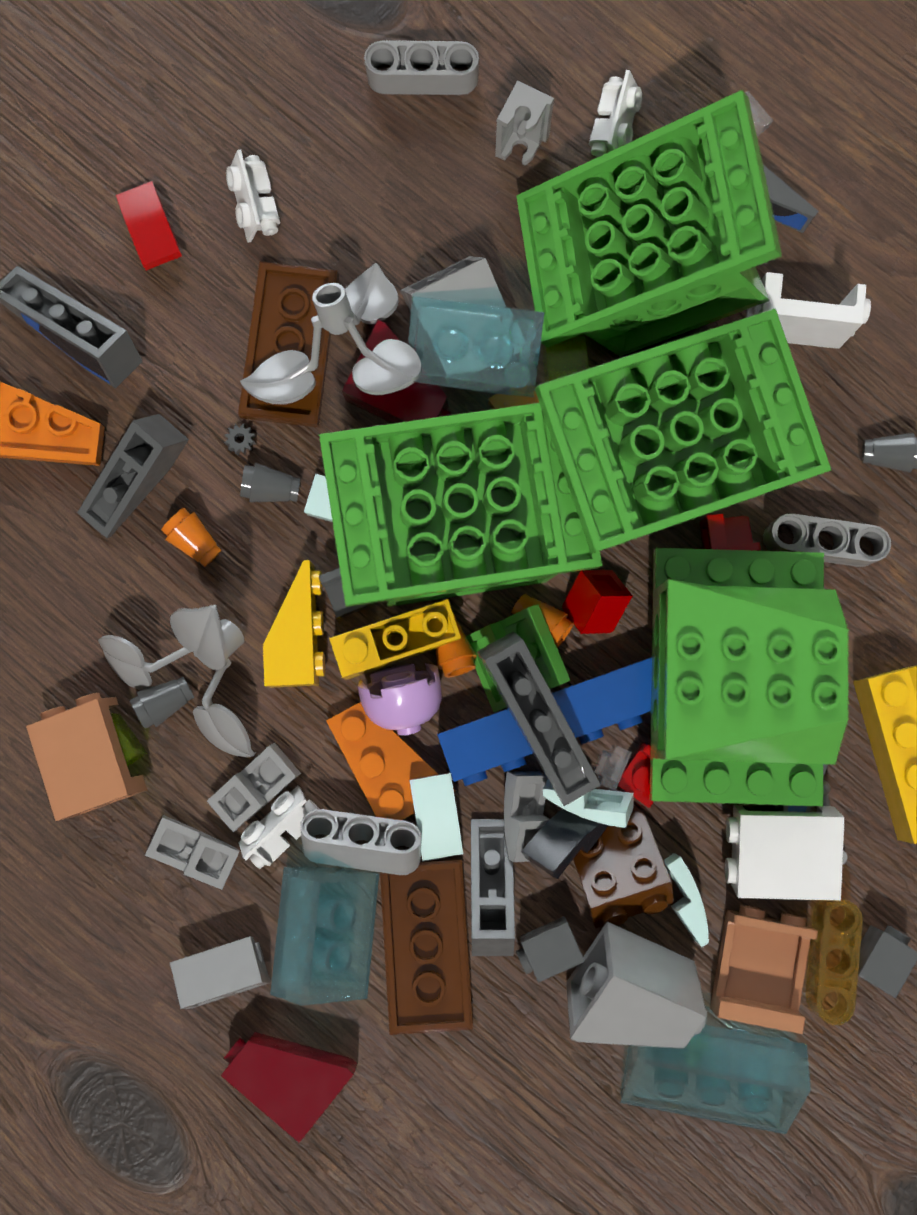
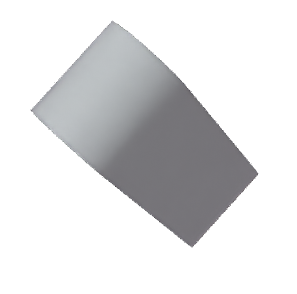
[364,41,479,95]
[763,514,891,567]
[301,809,421,875]

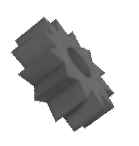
[224,423,256,456]

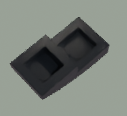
[521,809,609,880]

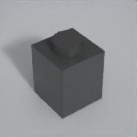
[516,916,585,983]
[846,925,917,999]

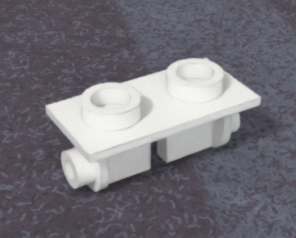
[589,70,642,157]
[226,150,280,242]
[238,785,319,869]

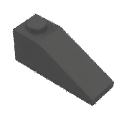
[77,414,189,538]
[471,819,515,956]

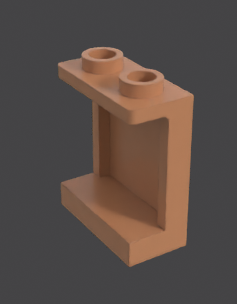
[26,693,147,821]
[710,905,818,1034]

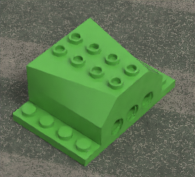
[516,90,782,357]
[535,308,831,553]
[319,403,602,607]
[650,548,848,806]

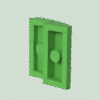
[466,604,571,713]

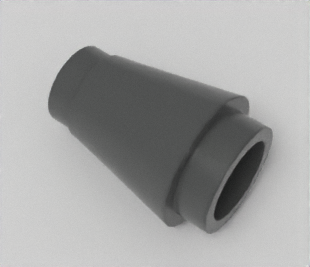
[862,433,917,473]
[240,463,300,503]
[129,677,195,729]

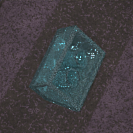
[270,866,379,1006]

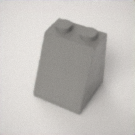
[400,256,524,386]
[566,921,707,1048]

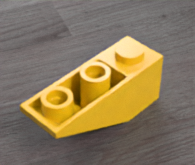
[263,560,325,688]
[329,599,461,680]

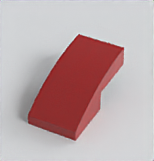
[116,181,182,271]

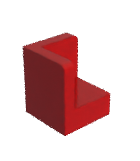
[700,514,761,551]
[562,570,633,634]

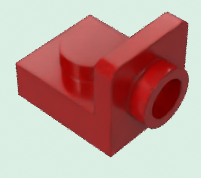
[614,744,654,808]

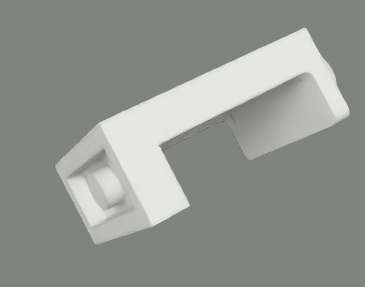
[747,272,871,349]
[725,805,844,900]

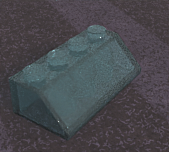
[620,1024,811,1134]

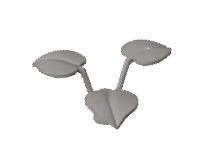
[240,263,422,405]
[98,605,256,757]

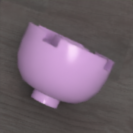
[357,663,442,735]

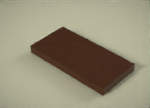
[238,262,339,428]
[380,859,473,1035]

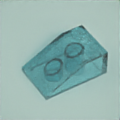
[408,296,545,397]

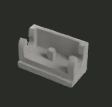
[495,80,554,165]
[170,936,271,1009]

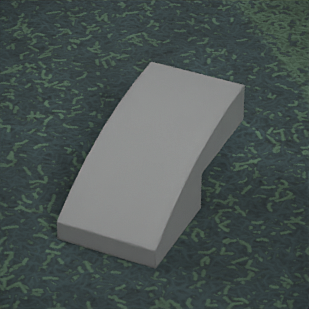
[207,743,301,832]
[504,771,550,862]
[145,815,239,890]

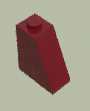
[342,320,451,424]
[220,1032,358,1143]

